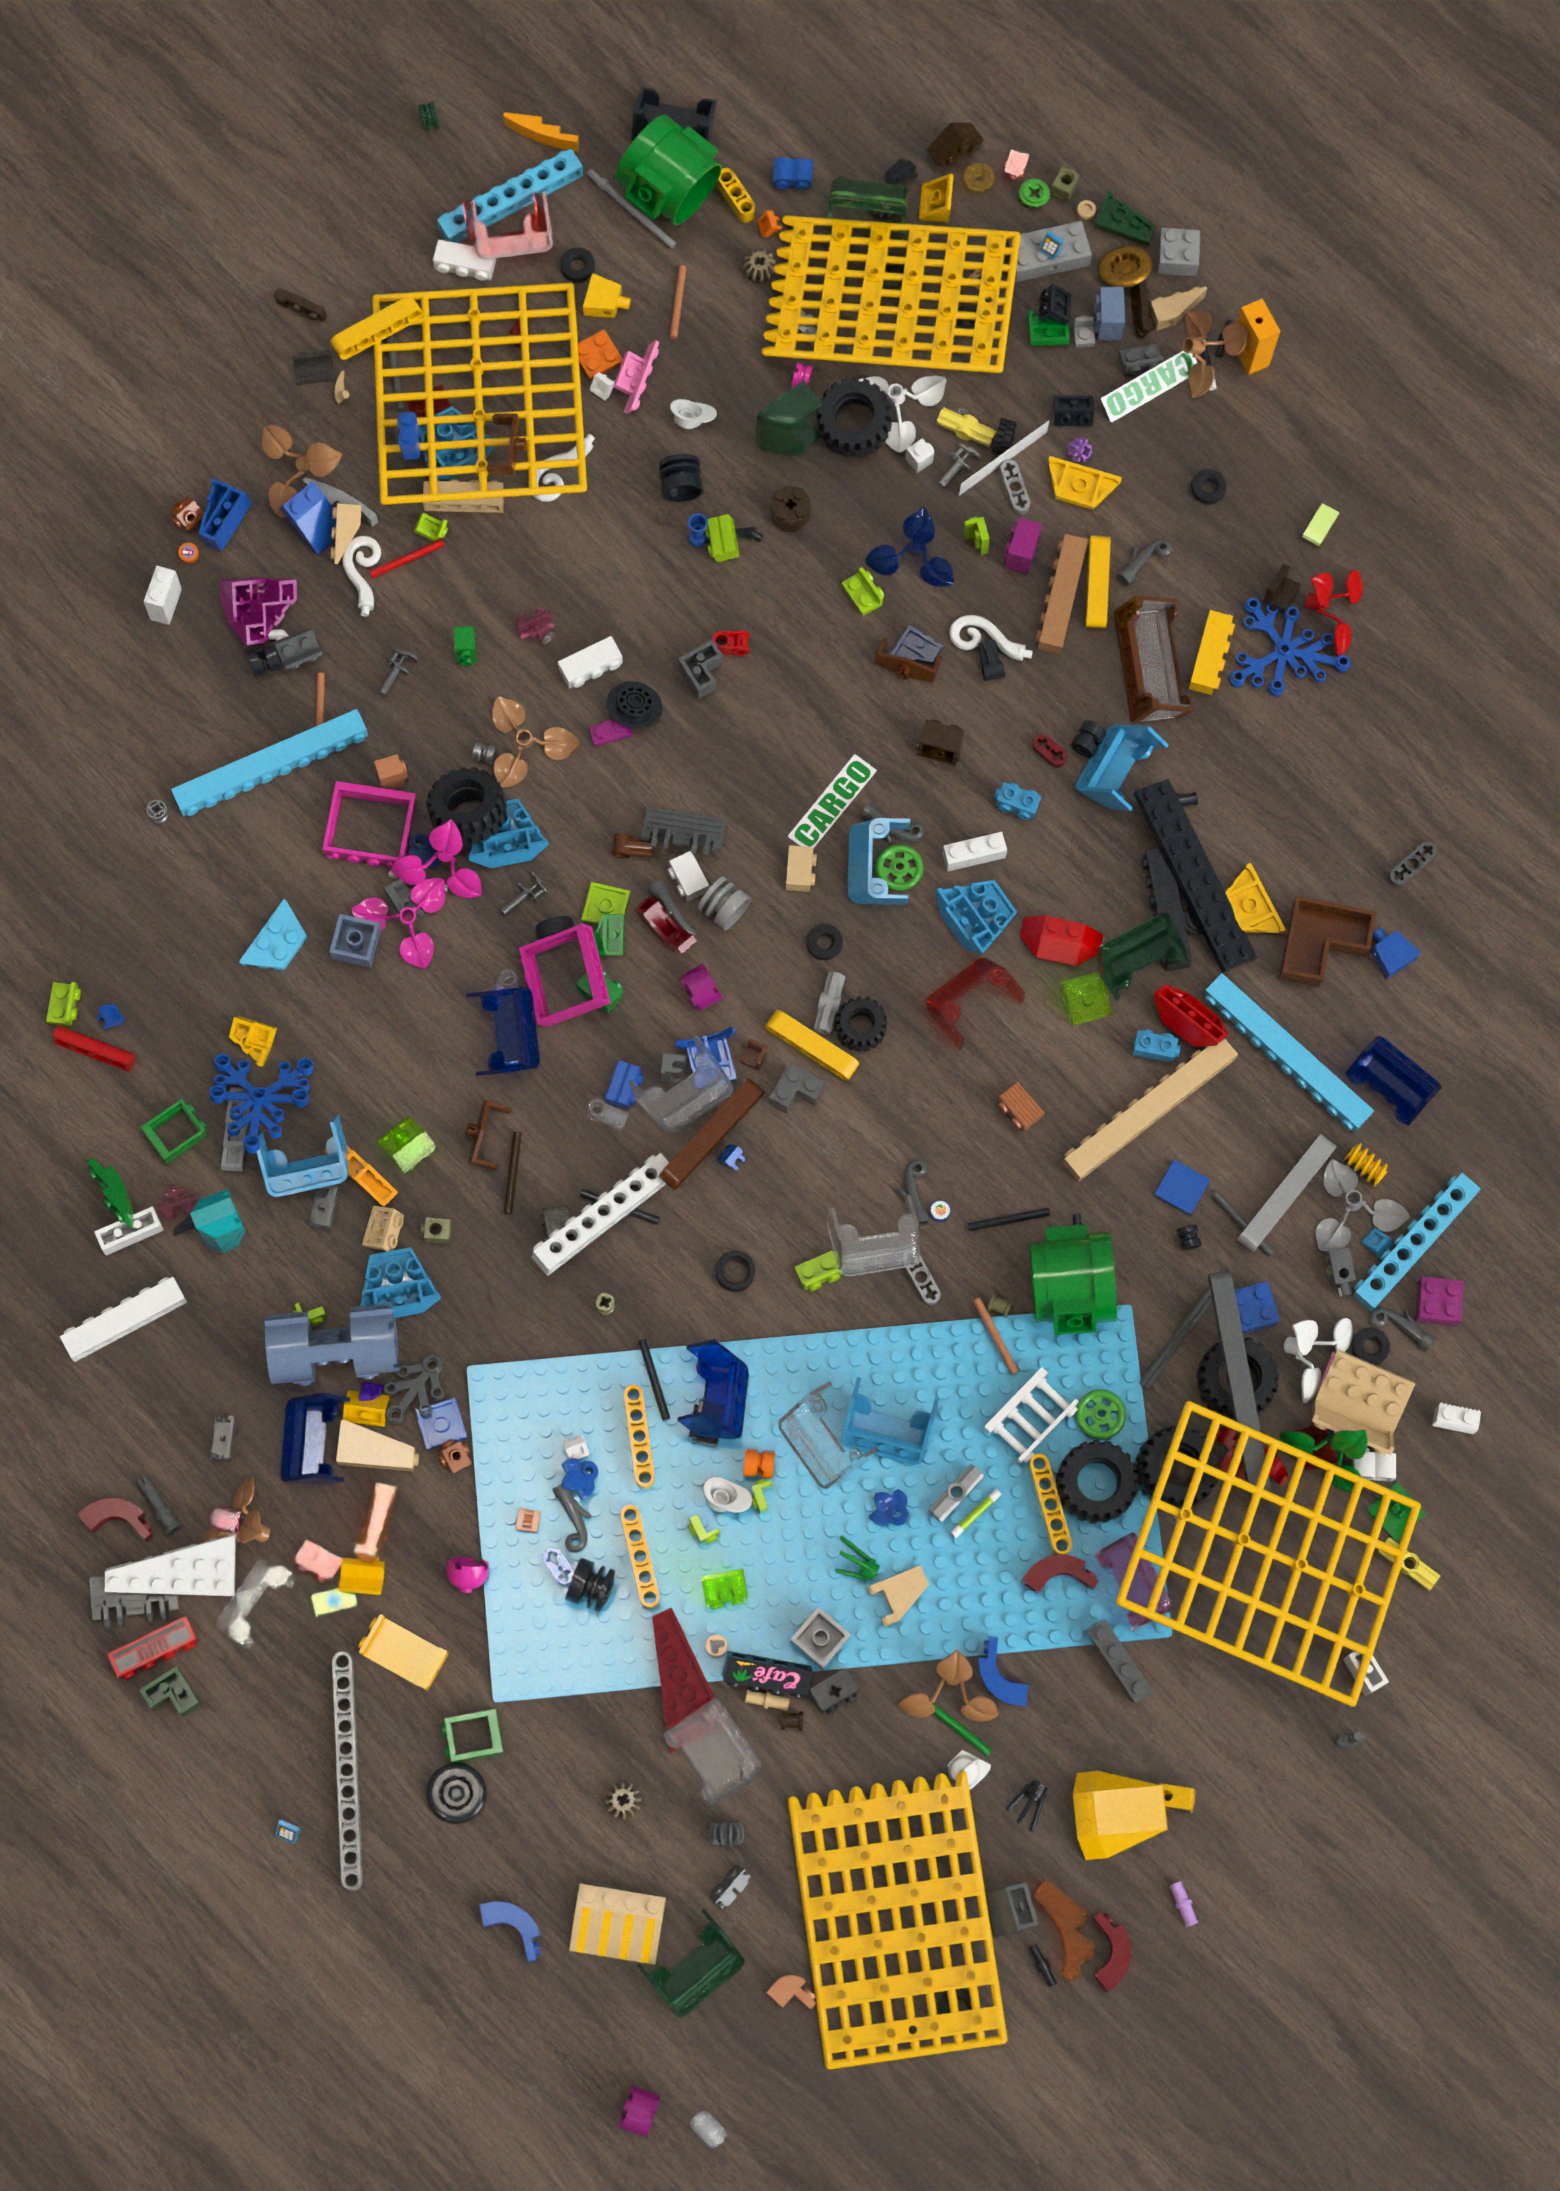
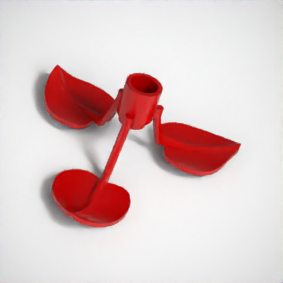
[1305,570,1363,657]

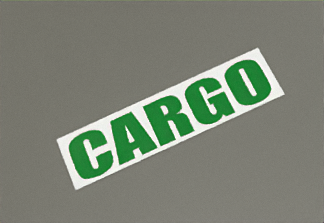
[1101,351,1197,423]
[787,754,877,848]

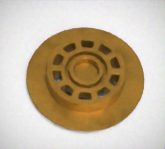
[1098,246,1152,287]

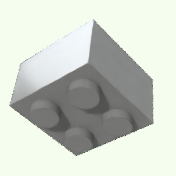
[1157,228,1200,276]
[790,1607,851,1670]

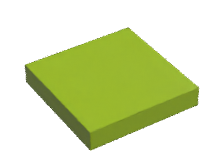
[581,882,631,925]

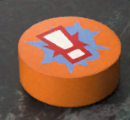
[178,543,199,564]

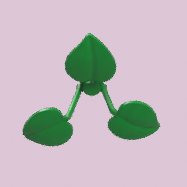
[1280,1429,1368,1492]

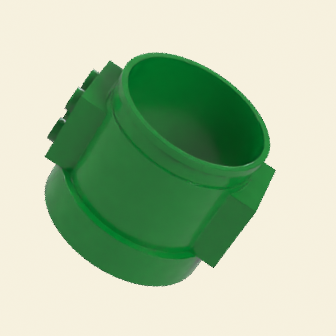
[614,114,722,226]
[1029,1224,1117,1335]

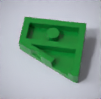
[1028,310,1070,346]
[593,914,625,956]

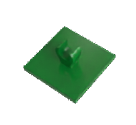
[1367,1482,1426,1541]

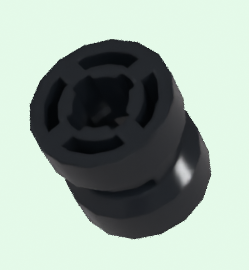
[1177,1225,1202,1250]

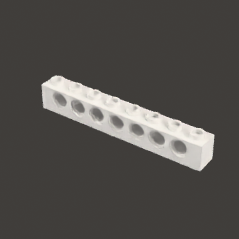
[531,1153,669,1276]

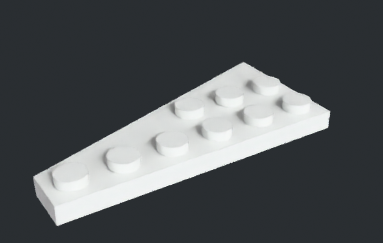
[105,1532,236,1596]

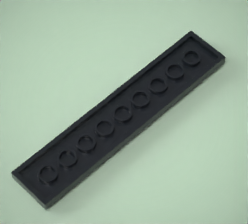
[1133,779,1258,973]

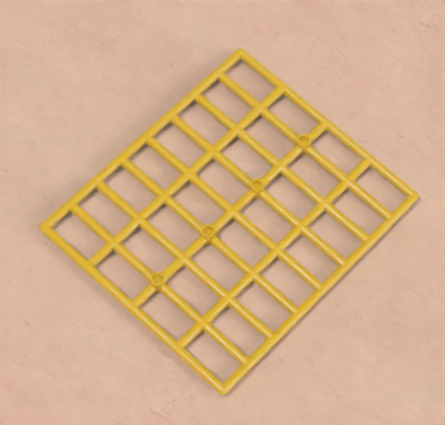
[372,283,587,505]
[1116,1401,1421,1707]

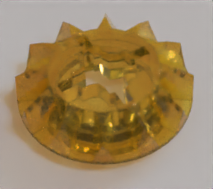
[964,163,994,193]

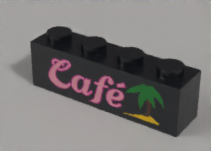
[723,1651,813,1698]

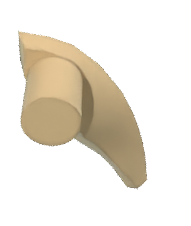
[334,371,349,404]

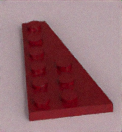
[652,1607,727,1753]

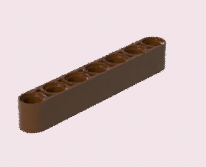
[658,1078,765,1190]

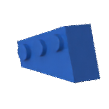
[199,478,252,552]

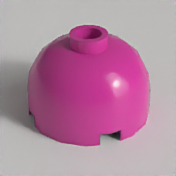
[446,1557,489,1593]

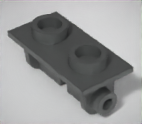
[709,1864,751,1910]

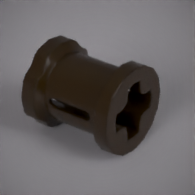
[781,1711,803,1731]

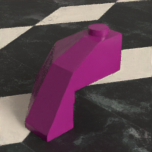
[220,577,297,645]

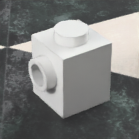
[905,438,934,473]

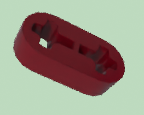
[1033,735,1067,768]

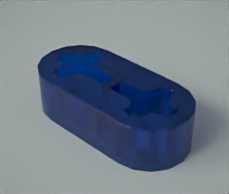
[543,1548,574,1585]

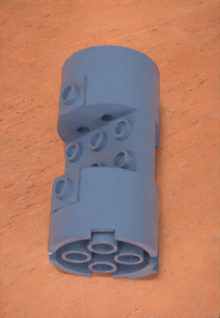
[264,1303,399,1386]

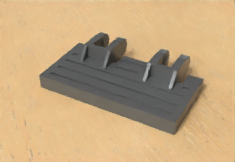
[641,807,727,855]
[89,1576,179,1629]

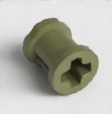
[596,1293,615,1315]
[987,1293,1013,1318]

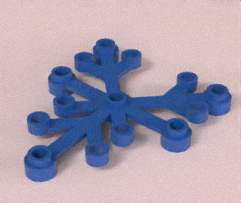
[1229,598,1351,696]
[209,1054,314,1153]

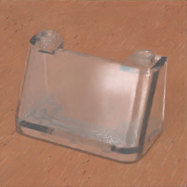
[216,1559,297,1650]
[663,1698,762,1806]

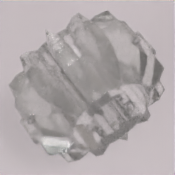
[690,2110,727,2148]

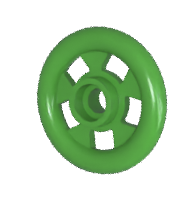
[875,845,924,891]
[1076,1390,1126,1439]

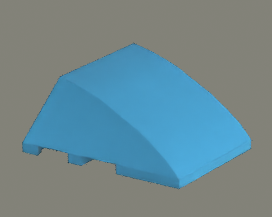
[419,406,496,480]
[469,799,549,868]
[935,880,1017,955]
[360,1247,441,1318]

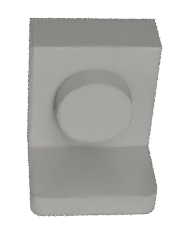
[1073,315,1095,348]

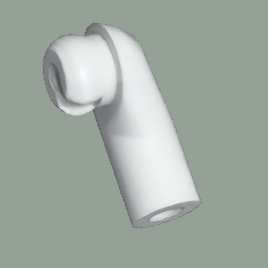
[267,629,289,641]

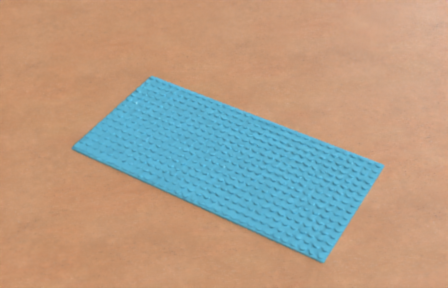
[467,1304,1172,1703]

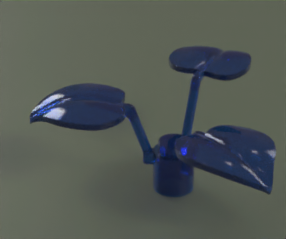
[865,507,954,587]

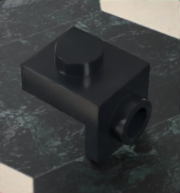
[884,158,918,190]

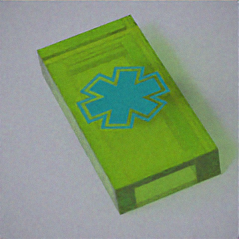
[311,1588,358,1617]

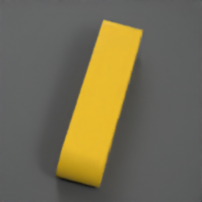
[330,296,423,360]
[1086,535,1111,628]
[765,1009,859,1081]
[624,1385,655,1490]
[1028,1454,1072,1555]
[621,1505,659,1609]

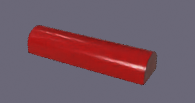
[52,1025,136,1072]

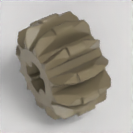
[743,248,776,283]
[605,1782,642,1820]

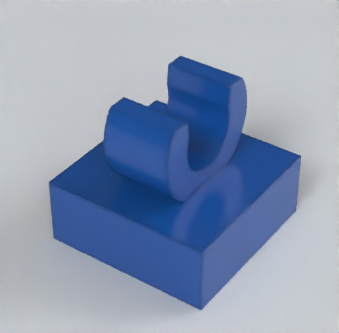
[96,1004,125,1029]
[716,1144,745,1170]

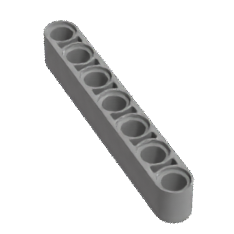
[1237,1134,1337,1253]

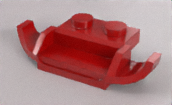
[1215,1428,1288,1487]

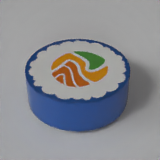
[930,1200,951,1222]

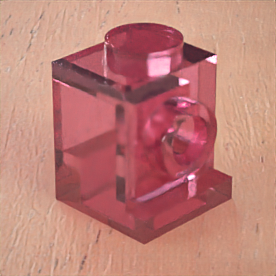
[209,1507,244,1533]

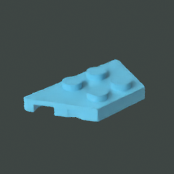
[239,899,307,970]

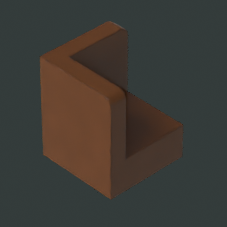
[740,1039,768,1071]

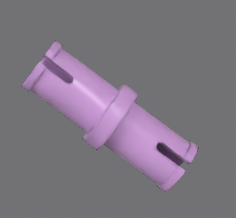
[1169,1881,1198,1927]

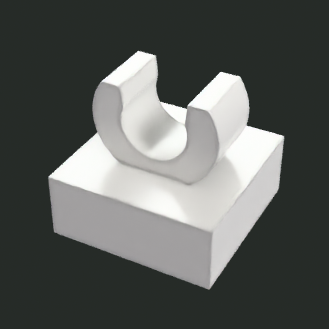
[589,372,615,400]
[563,1434,589,1459]

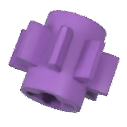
[1068,438,1092,462]

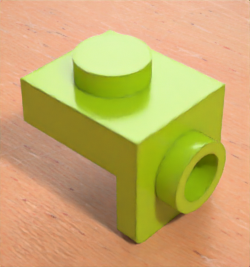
[414,513,448,542]
[293,1302,327,1326]
[751,1478,773,1513]
[688,1515,720,1545]

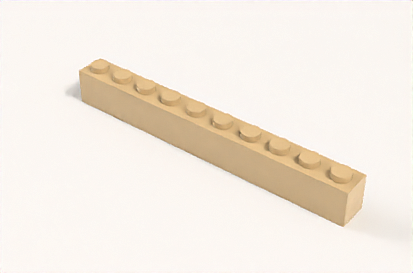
[1063,1039,1238,1182]

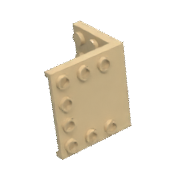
[1312,1349,1415,1455]

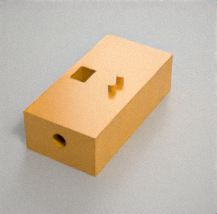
[1237,299,1280,375]

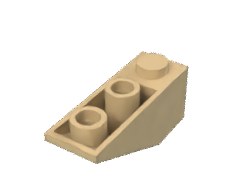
[1150,286,1207,331]
[331,503,361,564]

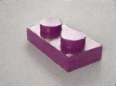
[588,719,633,747]

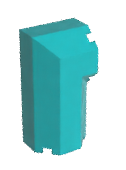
[190,1189,246,1253]

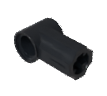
[978,639,1005,681]

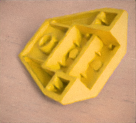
[1073,1771,1168,1860]

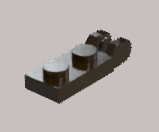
[1131,281,1153,338]
[273,288,327,322]

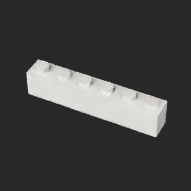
[60,1277,187,1362]

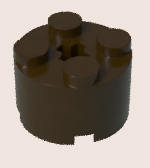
[771,486,811,532]

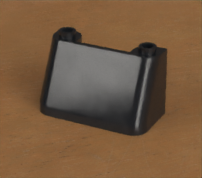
[631,87,717,142]

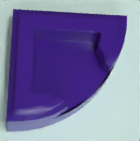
[359,1382,384,1401]

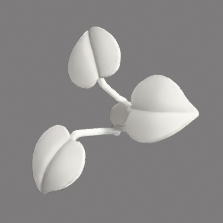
[859,376,946,452]
[1284,1318,1353,1403]

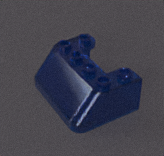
[1344,1036,1442,1126]

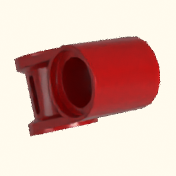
[713,631,750,656]

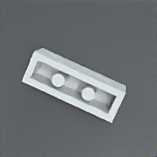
[433,240,496,281]
[558,636,623,689]
[942,832,1007,872]
[95,1206,164,1255]

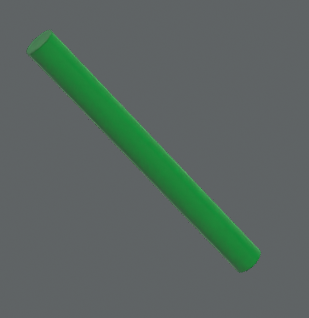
[932,1703,993,1756]

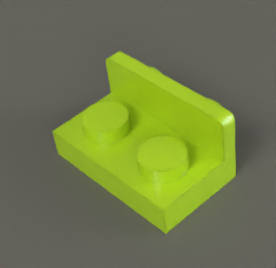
[963,517,989,555]
[841,567,884,617]
[46,982,81,1026]
[794,1251,843,1291]

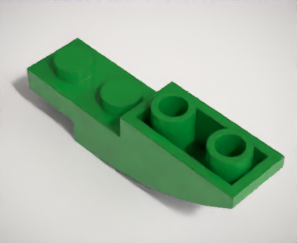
[87,1158,133,1228]

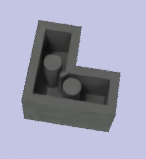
[678,639,723,699]
[769,1063,825,1113]

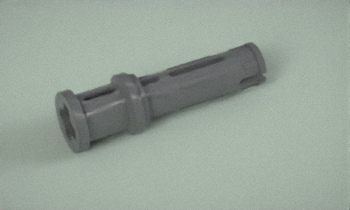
[135,1474,182,1536]

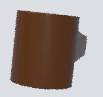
[612,833,653,858]

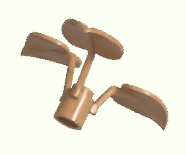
[1182,311,1248,398]
[262,425,342,518]
[492,696,579,788]
[200,1476,270,1544]
[898,1649,999,1722]

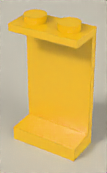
[358,1614,449,1691]

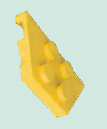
[1048,456,1122,510]
[1225,863,1286,934]

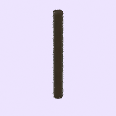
[504,1132,522,1214]

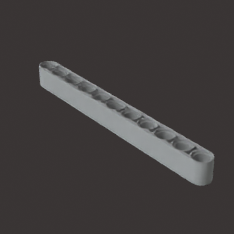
[332,1651,363,1891]

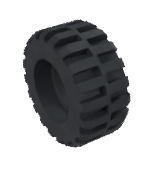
[816,377,892,457]
[426,767,507,846]
[1196,1337,1280,1419]
[1136,1426,1220,1508]
[1056,1440,1139,1524]

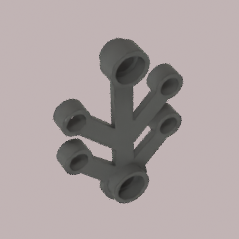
[384,1355,444,1424]

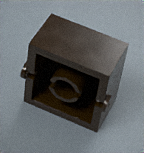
[916,719,965,766]

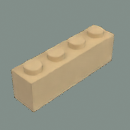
[423,480,504,513]

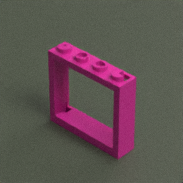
[322,781,417,869]
[519,923,611,1027]

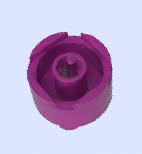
[679,964,723,1011]
[617,2085,661,2137]

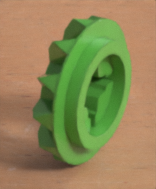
[1019,179,1050,208]

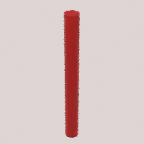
[369,539,444,578]

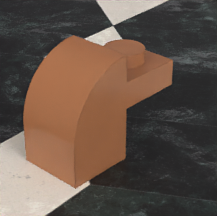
[766,1975,816,2010]

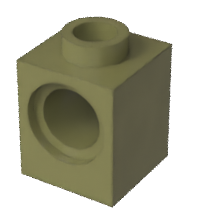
[1050,167,1079,202]
[421,1218,452,1244]

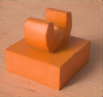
[757,210,782,238]

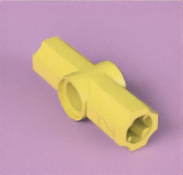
[936,407,997,448]
[1378,1537,1440,1591]

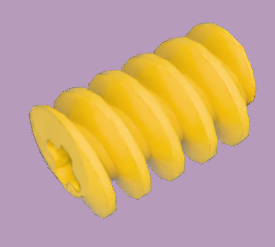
[1343,1142,1388,1187]

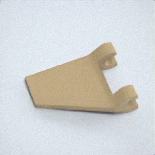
[867,1565,929,1627]

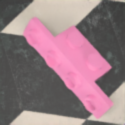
[613,340,659,414]

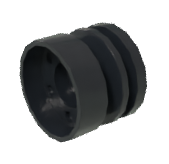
[659,454,703,502]
[565,1558,616,1613]

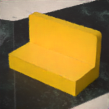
[343,1390,390,1427]
[338,1558,385,1595]

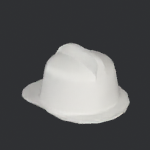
[670,399,717,429]
[703,1477,752,1513]
[947,1750,991,1790]

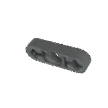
[1388,841,1437,887]

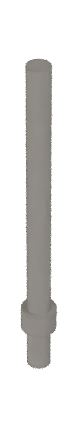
[587,169,676,249]

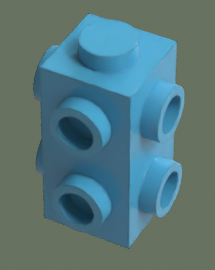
[994,782,1042,820]
[1132,1029,1181,1063]

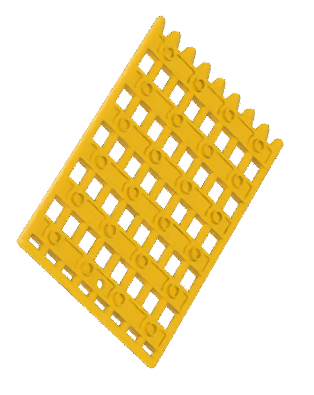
[761,215,1021,373]
[788,1771,1007,2070]

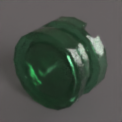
[418,101,440,132]

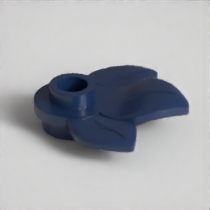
[408,833,439,869]

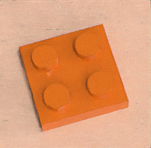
[578,329,623,381]

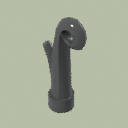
[1116,540,1172,586]
[860,802,925,843]
[649,880,696,936]
[897,1160,929,1227]
[1369,1307,1436,1351]
[552,1484,592,1553]

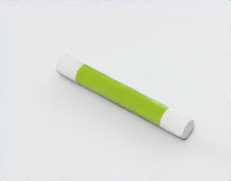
[950,1489,1001,1538]

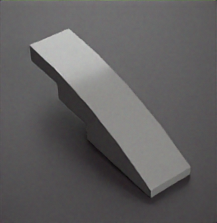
[303,477,378,527]
[221,1087,250,1172]

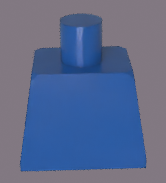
[1371,928,1420,980]

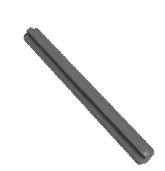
[1140,1287,1212,1389]

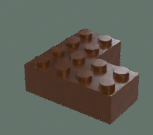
[1279,896,1377,987]

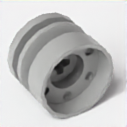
[698,876,751,931]

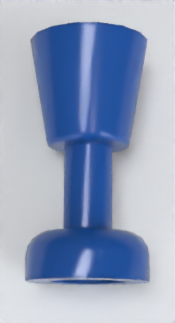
[688,513,708,547]

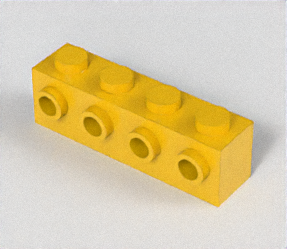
[1189,610,1235,695]

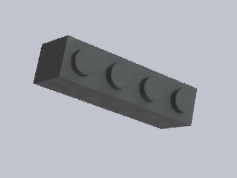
[1085,1619,1153,1703]

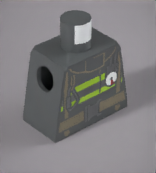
[1321,1247,1356,1296]

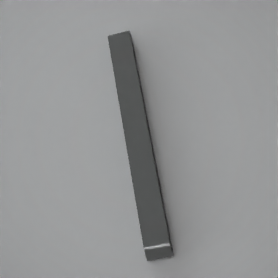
[1208,1270,1272,1500]

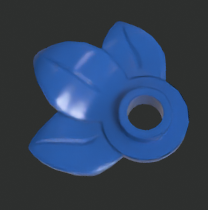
[561,1459,598,1500]
[869,1489,909,1526]

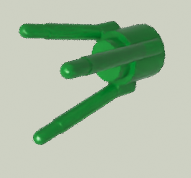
[835,1536,880,1582]

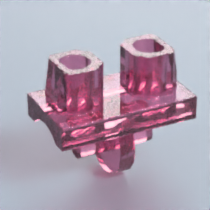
[517,607,555,641]
[158,1184,196,1220]

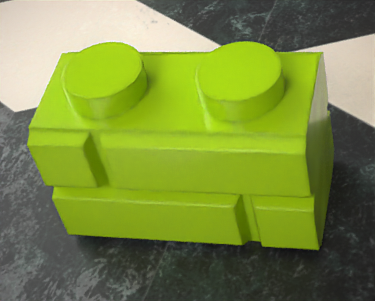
[705,514,740,562]

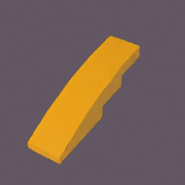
[503,112,579,152]
[323,1146,398,1207]

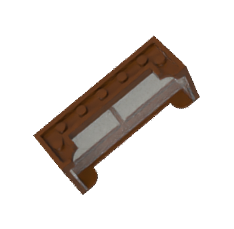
[1114,596,1193,723]

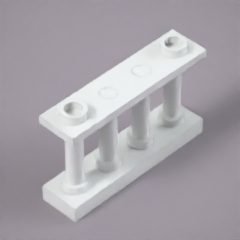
[983,1367,1079,1465]

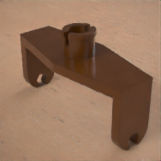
[486,414,527,475]
[875,638,942,683]
[465,1100,512,1170]

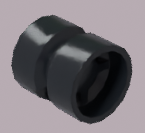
[247,644,282,677]
[1071,720,1107,758]

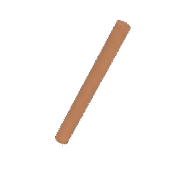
[670,265,686,339]
[316,673,325,726]
[973,1298,1019,1375]

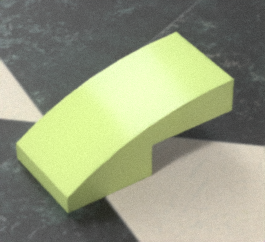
[1302,503,1339,546]

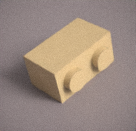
[786,845,817,892]

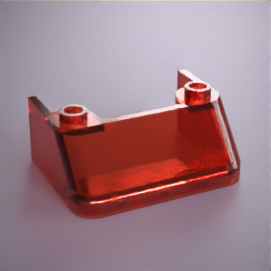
[463,191,553,259]
[925,958,1026,1050]

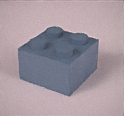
[1093,287,1125,340]
[329,914,381,968]

